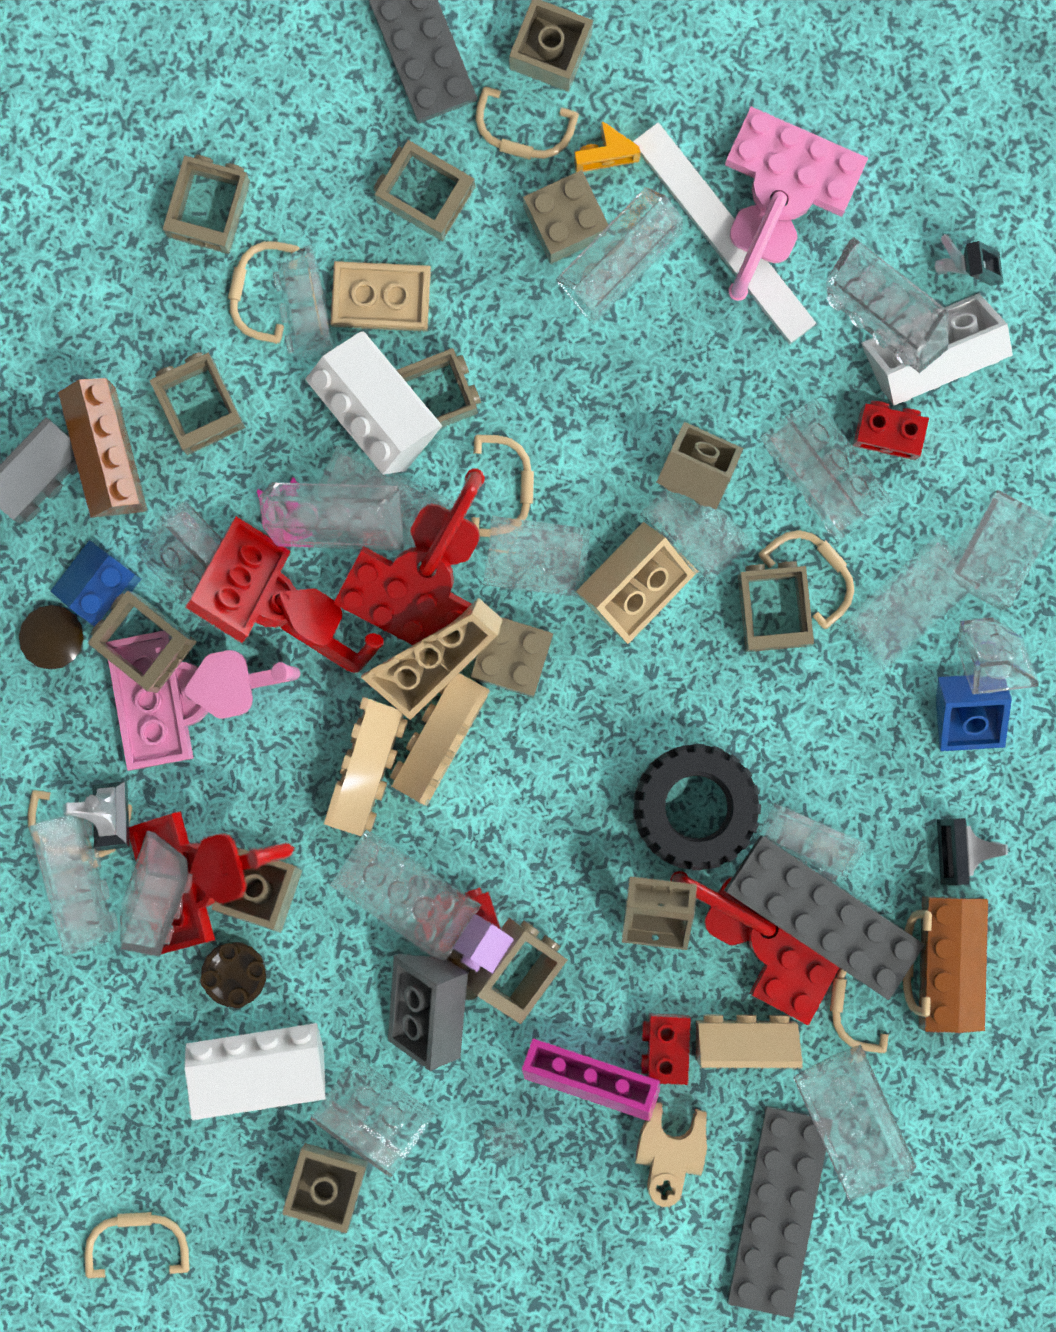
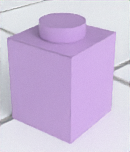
[453,914,514,973]

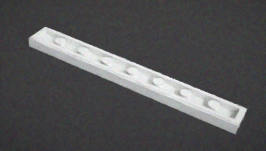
[633,122,816,345]

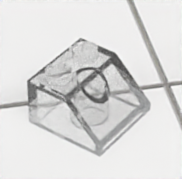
[958,617,1039,694]

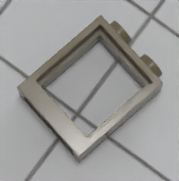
[374,140,475,242]
[163,155,250,254]
[396,348,481,428]
[149,352,246,455]
[738,561,814,653]
[88,591,197,693]
[622,877,697,950]
[467,917,568,1024]

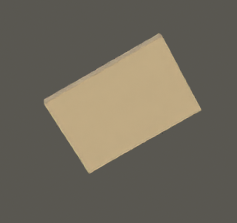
[331,261,431,332]

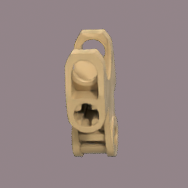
[635,1101,707,1207]

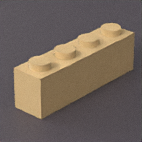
[361,598,503,720]
[390,673,490,806]
[324,697,408,837]

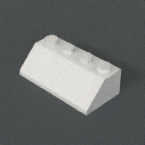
[862,293,1013,405]
[305,332,442,474]
[185,1023,325,1120]

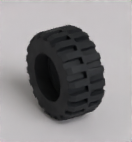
[633,744,761,870]

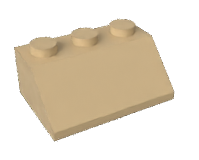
[576,522,695,644]
[696,1014,802,1068]

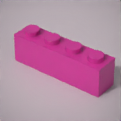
[522,1039,660,1122]

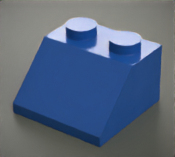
[50,540,141,627]
[936,673,1012,752]

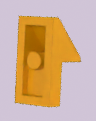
[574,122,641,172]

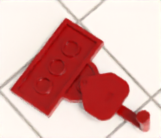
[333,468,485,645]
[185,516,384,673]
[129,811,295,955]
[670,871,839,1026]

